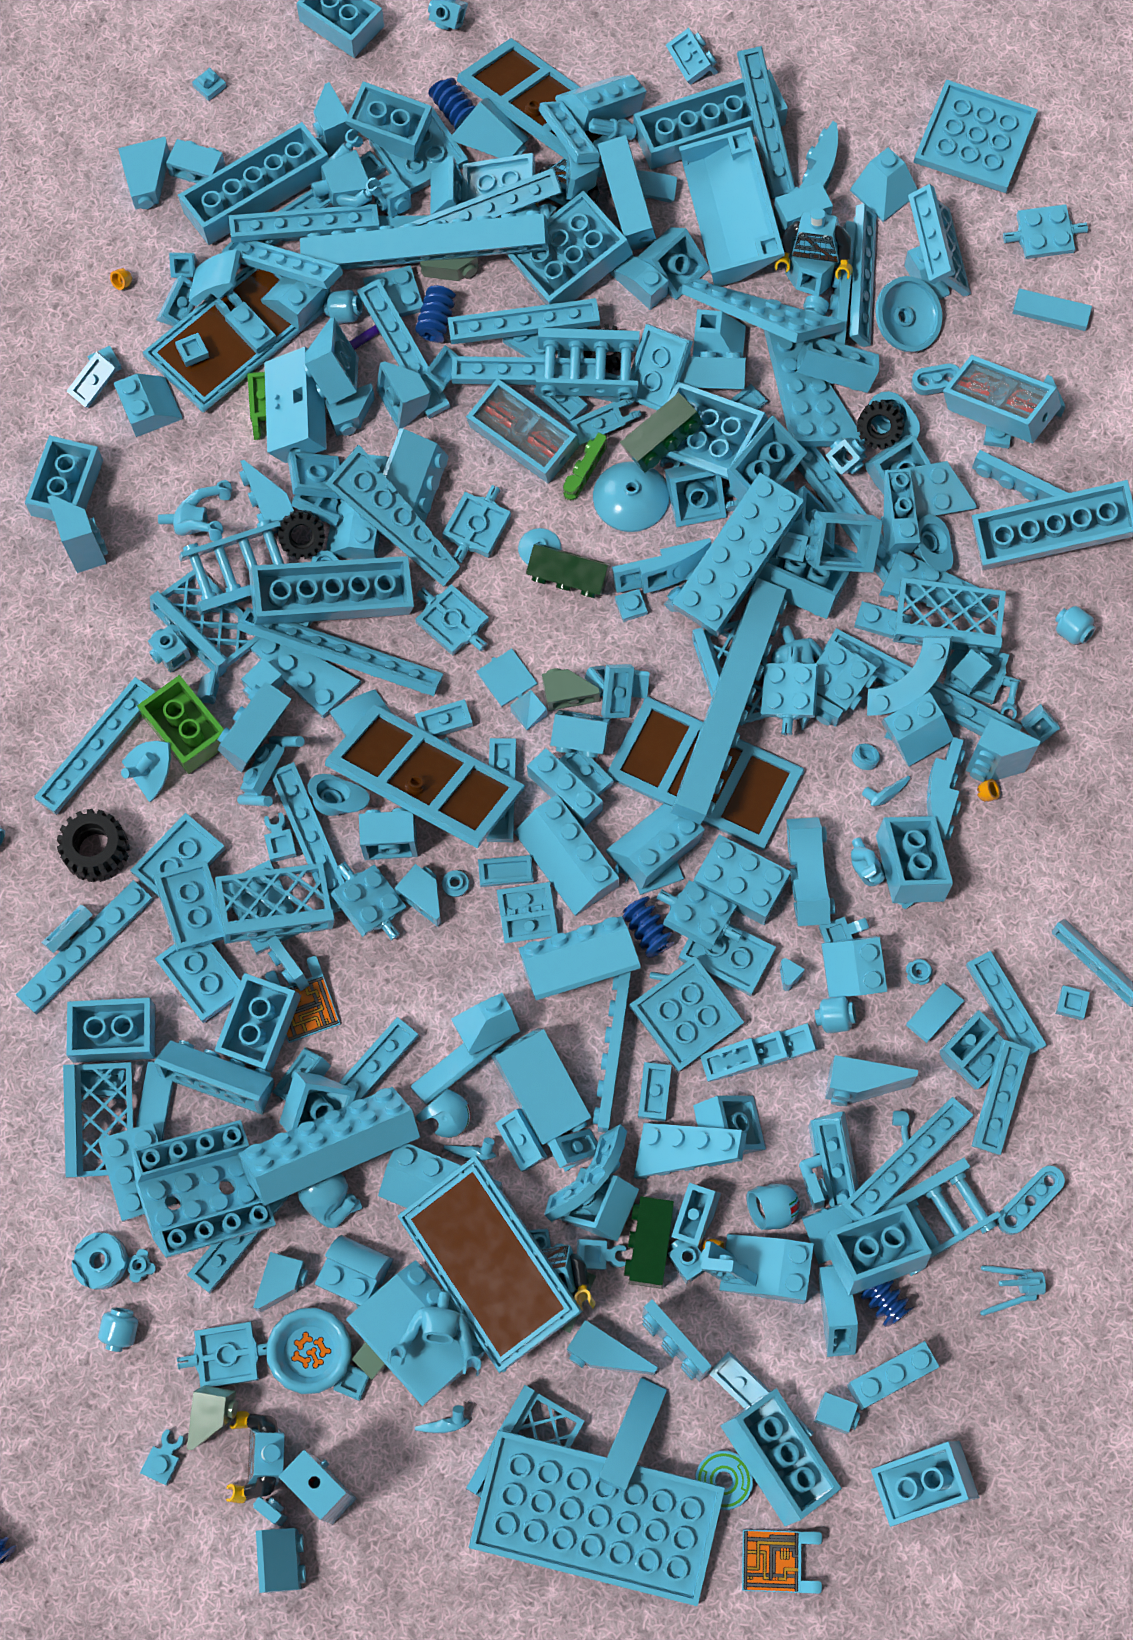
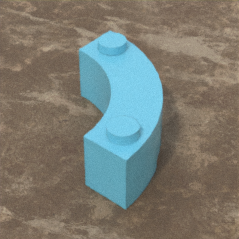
[867,636,953,716]
[786,817,835,926]

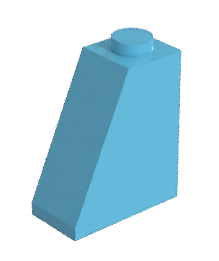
[450,97,529,158]
[118,137,170,210]
[819,1264,858,1357]

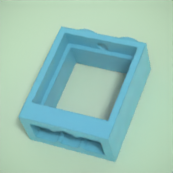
[805,511,883,573]

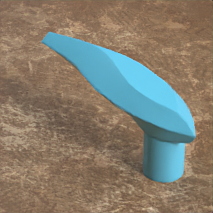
[862,776,910,806]
[444,1137,496,1161]
[415,1405,470,1433]

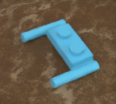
[237,736,305,807]

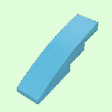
[700,1023,818,1082]
[598,1378,667,1492]

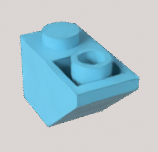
[785,253,835,297]

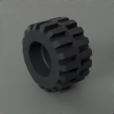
[57,809,130,882]

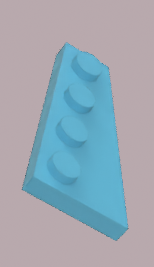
[879,551,992,619]
[251,638,361,719]
[634,1123,747,1179]

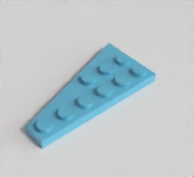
[681,279,845,343]
[764,330,865,447]

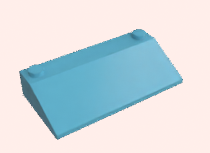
[679,127,785,286]

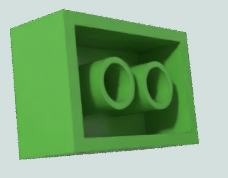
[137,675,224,775]

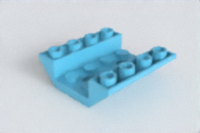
[132,1120,276,1258]

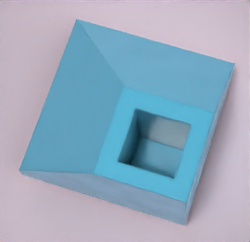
[693,309,746,357]

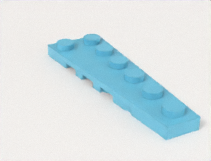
[325,445,460,586]

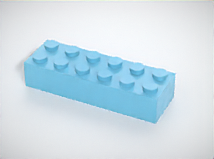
[633,69,788,170]
[178,122,329,245]
[672,473,804,637]
[972,480,1133,571]
[249,556,414,625]
[238,1087,420,1206]

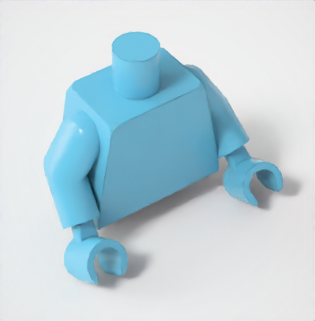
[311,129,383,208]

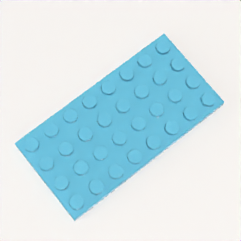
[468,1429,725,1606]

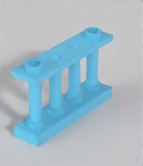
[536,328,640,399]
[179,519,284,615]
[877,1157,1001,1276]

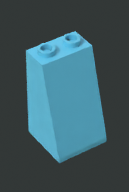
[490,1028,591,1146]

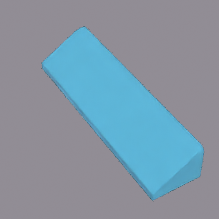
[1052,919,1133,1007]
[411,1036,512,1104]
[813,1111,859,1223]

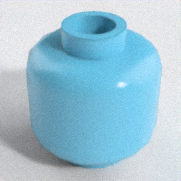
[324,290,363,324]
[1055,606,1096,645]
[815,996,856,1034]
[98,1307,139,1352]

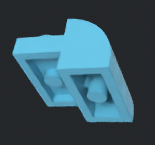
[939,1010,1004,1090]
[315,1235,394,1306]

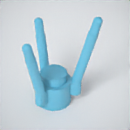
[980,1265,1046,1316]

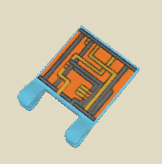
[265,956,340,1043]
[742,1530,822,1594]

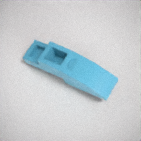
[793,121,838,191]
[612,538,712,594]
[927,737,965,844]

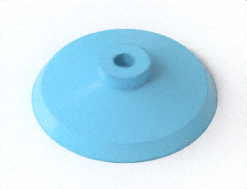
[518,528,562,565]

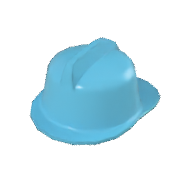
[869,391,920,440]
[913,515,953,572]
[307,774,370,816]

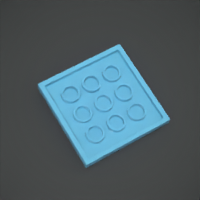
[913,79,1038,193]

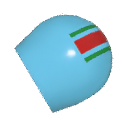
[415,1089,471,1138]
[746,1183,800,1230]

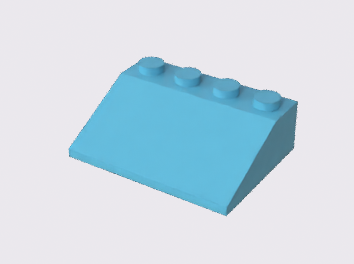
[507,190,633,305]
[666,382,768,480]
[752,543,857,619]
[346,1260,486,1407]

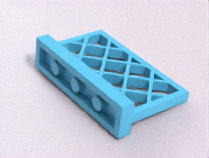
[908,184,971,296]
[150,570,261,678]
[893,577,1006,656]
[692,620,768,726]
[215,863,334,944]
[63,1062,133,1178]
[466,1385,585,1498]

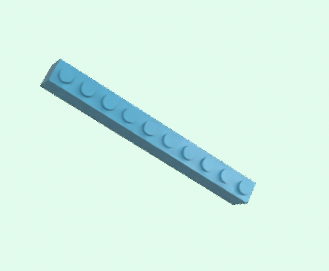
[300,211,550,270]
[670,578,787,825]

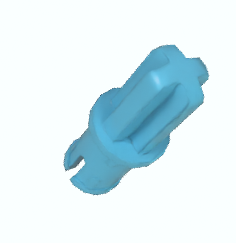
[588,118,636,140]

